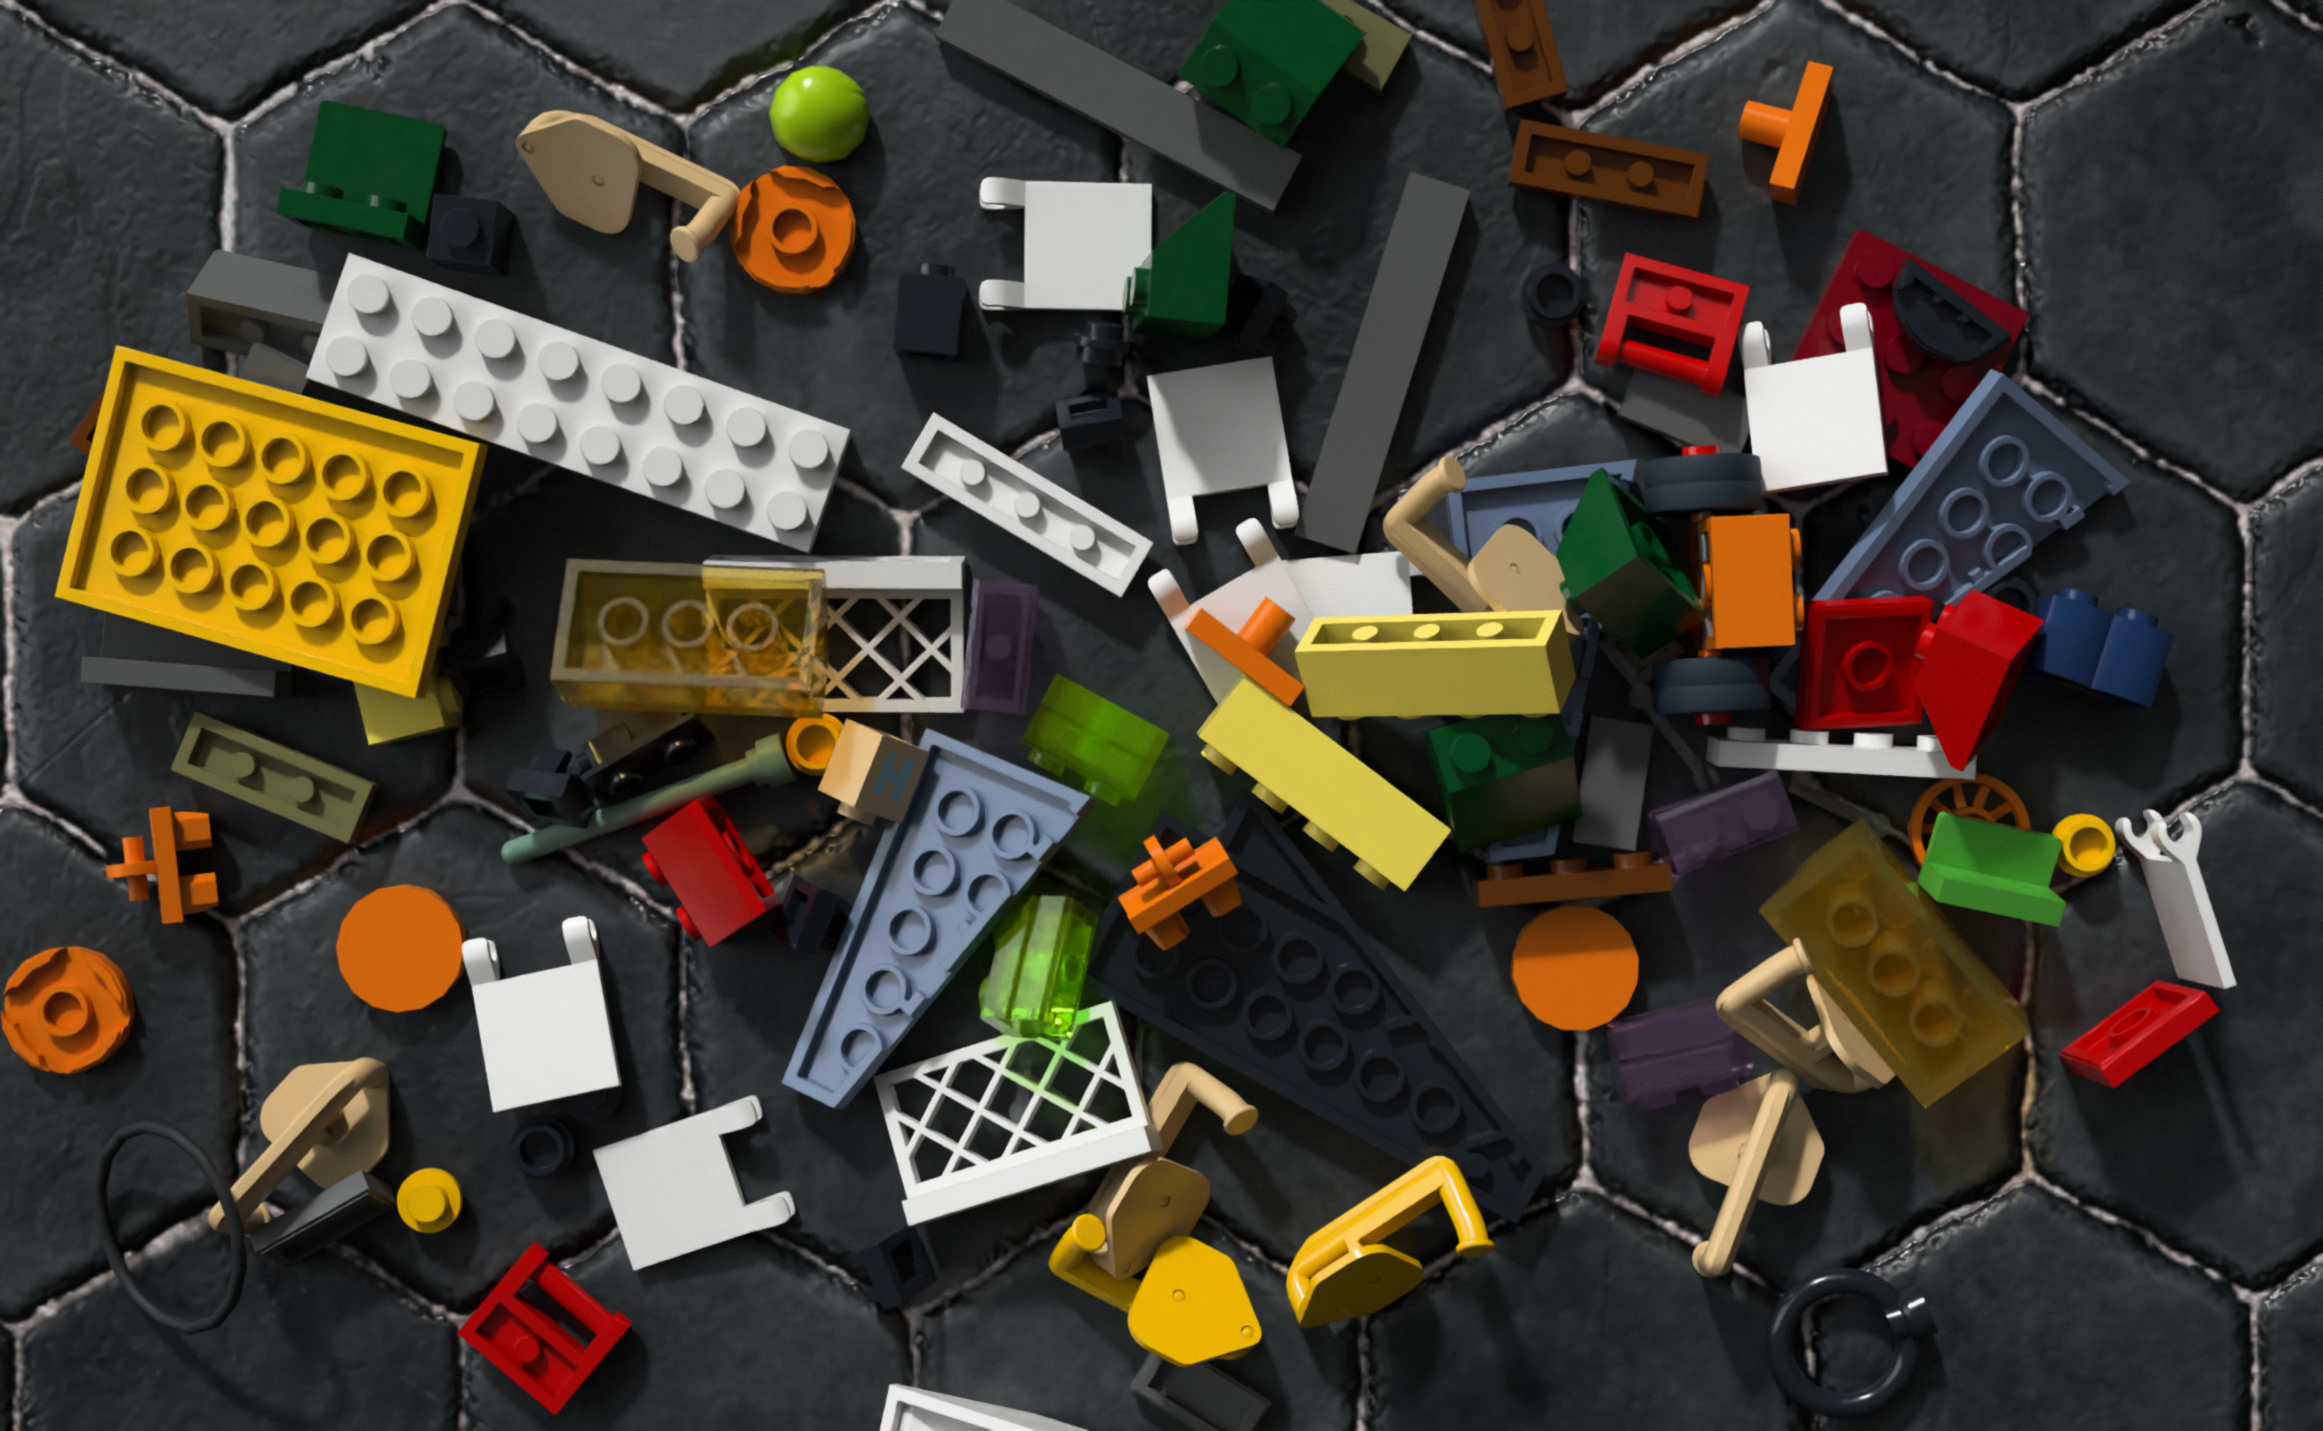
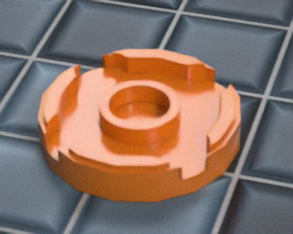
[729,166,858,295]
[336,884,467,1013]
[1510,904,1639,1031]
[1,946,135,1074]

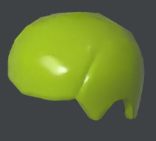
[769,66,870,164]

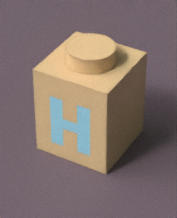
[818,718,930,826]

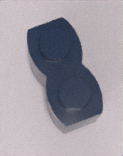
[2023,588,2174,709]

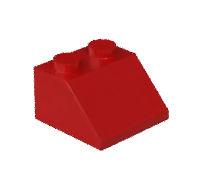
[1913,589,2045,772]
[641,796,783,948]

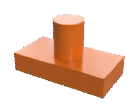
[1737,61,1835,206]
[1184,596,1305,707]

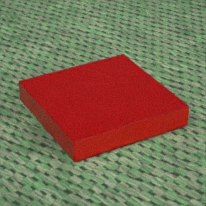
[1794,596,1933,731]
[2059,980,2220,1088]

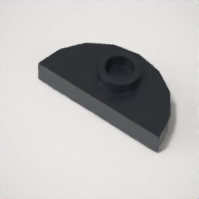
[1891,257,2012,363]

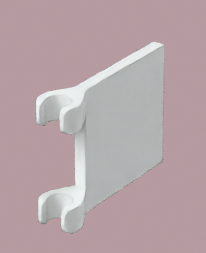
[979,177,1152,312]
[1737,303,1889,495]
[1147,356,1299,546]
[1148,518,1314,704]
[1282,551,1425,618]
[2115,809,2237,989]
[462,916,622,1113]
[593,1095,796,1271]

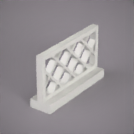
[703,555,966,713]
[874,1001,1164,1226]

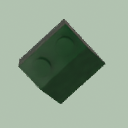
[1177,0,1367,149]
[1122,192,1236,340]
[1556,467,1706,660]
[1422,713,1583,854]

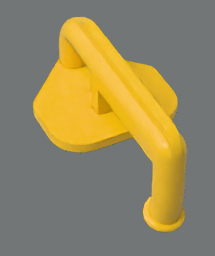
[1286,1156,1495,1328]
[1048,1214,1262,1368]

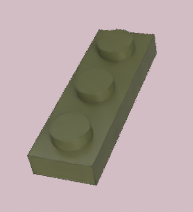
[171,711,379,844]

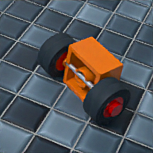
[1643,445,1804,725]

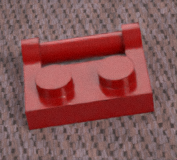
[1594,253,1750,398]
[457,1241,633,1415]

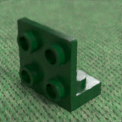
[275,100,447,252]

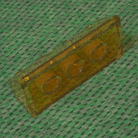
[550,559,829,719]
[1759,817,2031,1109]

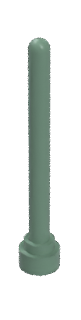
[501,732,798,865]

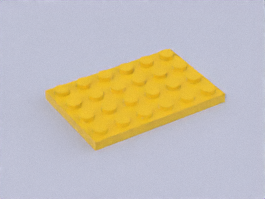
[55,345,489,699]

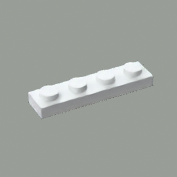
[901,412,1154,598]
[1706,725,1977,780]

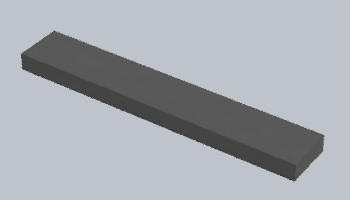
[935,0,1303,215]
[1294,171,1470,555]

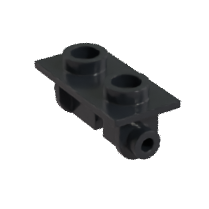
[575,692,716,802]

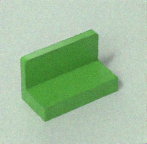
[1917,812,2067,927]

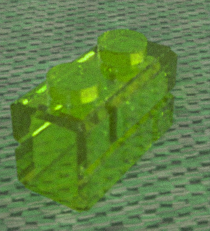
[1021,674,1170,807]
[978,895,1098,1041]

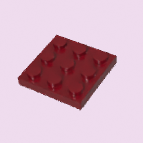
[1788,228,2029,473]

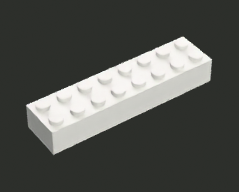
[306,253,851,554]

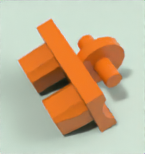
[105,806,219,924]
[1118,835,1242,950]

